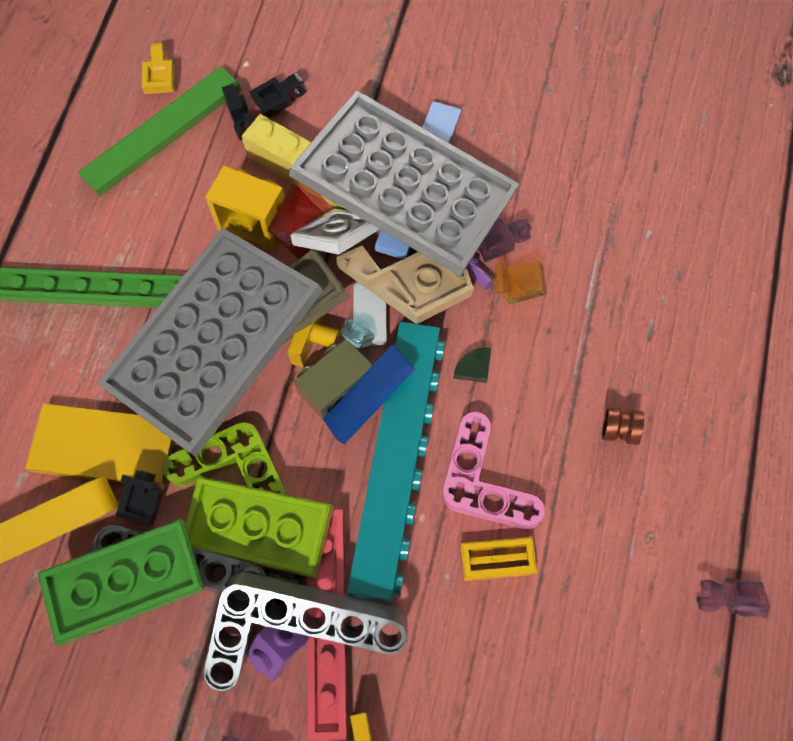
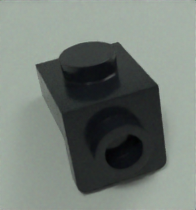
[116,469,166,526]

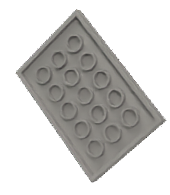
[289,90,519,276]
[97,227,323,457]

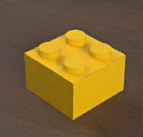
[205,165,290,252]

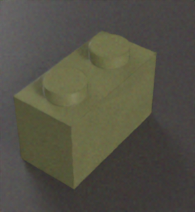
[294,338,373,421]

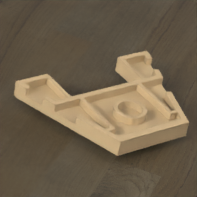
[336,246,474,324]

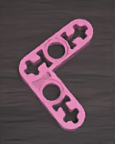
[443,412,545,530]

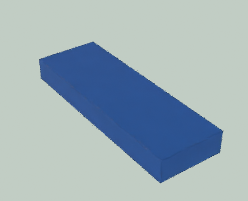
[323,345,415,445]

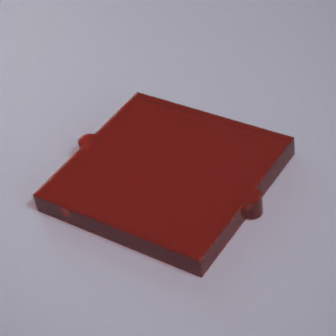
[267,185,324,259]

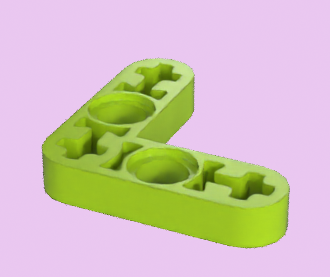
[163,422,287,495]

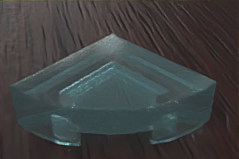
[340,318,375,348]

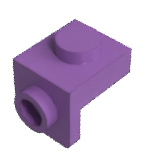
[247,626,309,682]

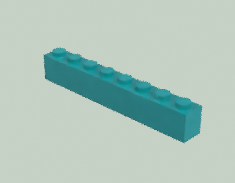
[347,322,445,606]

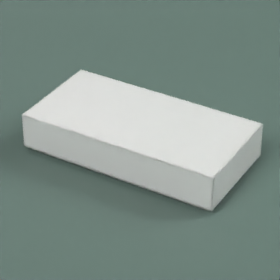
[353,281,387,346]

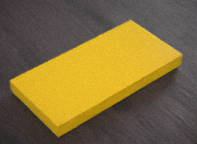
[25,404,174,484]

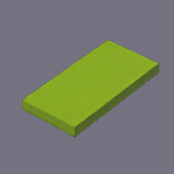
[185,476,334,578]

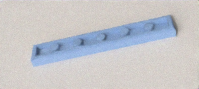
[375,101,462,259]

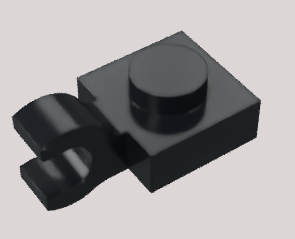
[249,72,306,118]
[222,84,255,141]

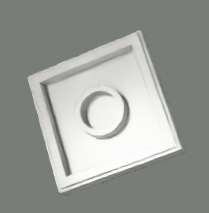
[290,209,380,254]

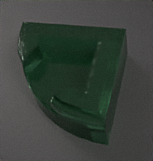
[453,347,491,383]

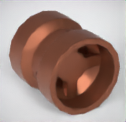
[602,406,644,445]

